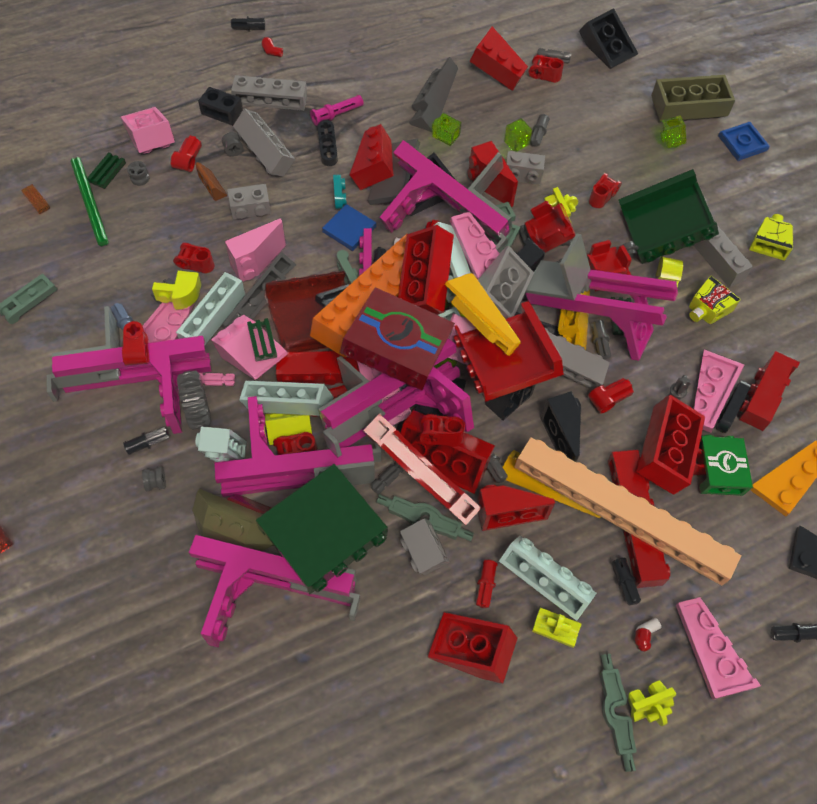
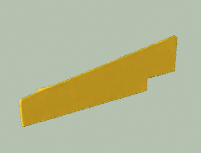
[445,273,521,356]
[558,289,590,350]
[503,450,601,518]

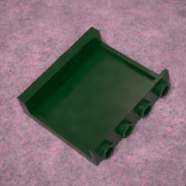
[618,169,719,264]
[256,464,388,594]

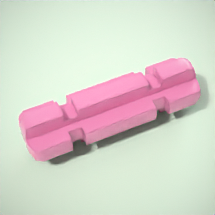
[199,373,235,386]

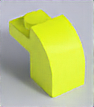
[656,256,683,288]
[152,271,201,310]

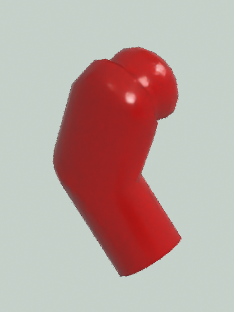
[262,37,283,57]

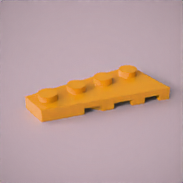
[751,440,817,517]

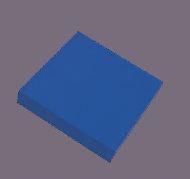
[718,122,770,161]
[322,204,377,251]

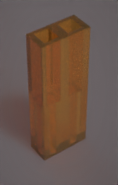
[21,184,50,214]

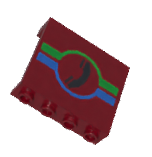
[340,287,455,391]

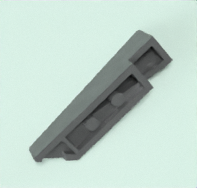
[409,57,458,132]
[221,252,296,328]

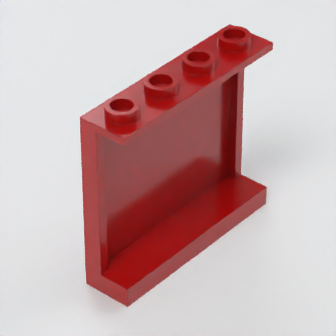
[453,301,564,402]

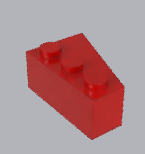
[470,26,528,91]
[350,124,394,190]
[739,351,800,431]

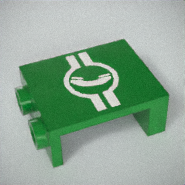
[699,435,753,496]

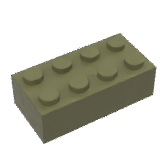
[651,75,735,122]

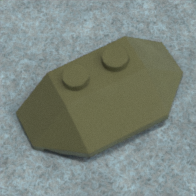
[192,489,273,551]

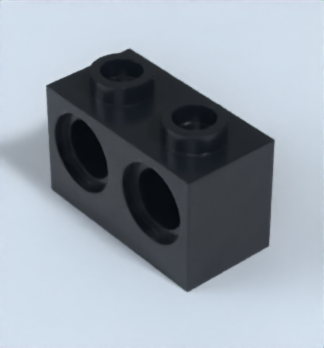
[198,87,243,126]

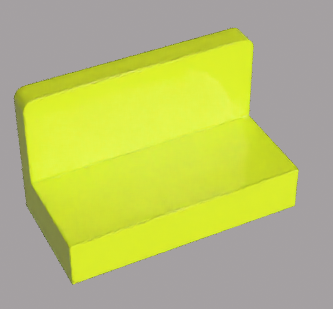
[265,413,312,445]

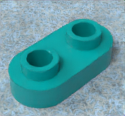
[333,174,347,209]

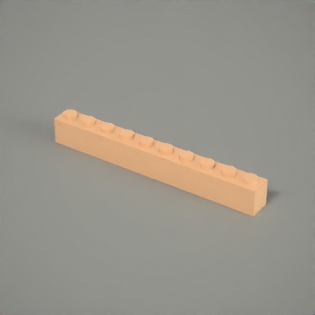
[515,437,742,586]

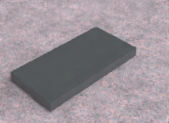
[367,139,420,205]

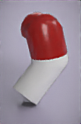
[635,618,661,651]

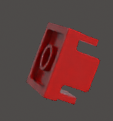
[525,201,576,253]
[587,240,632,292]

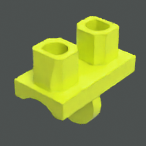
[544,187,578,222]
[532,608,582,648]
[628,680,676,726]

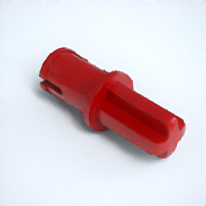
[476,560,498,608]

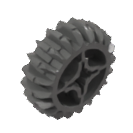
[177,370,211,430]

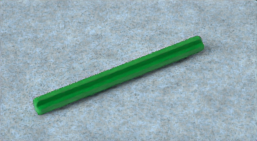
[70,157,109,247]

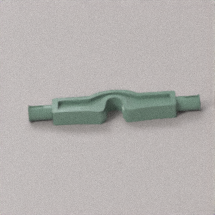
[376,494,474,542]
[600,654,637,772]

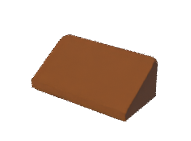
[196,162,227,201]

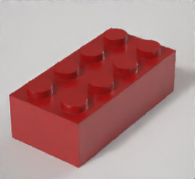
[398,225,454,315]
[637,394,705,495]
[400,410,495,494]

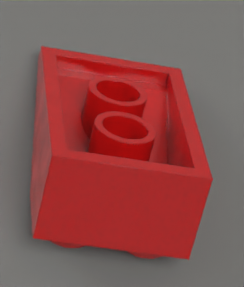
[467,141,518,207]
[477,485,555,531]
[428,612,518,684]

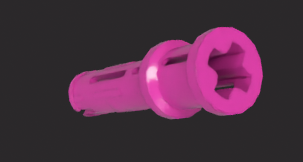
[310,95,364,126]

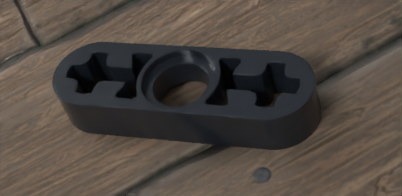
[318,120,338,166]
[716,380,751,433]

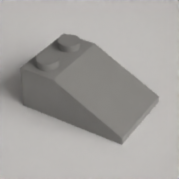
[478,246,534,319]

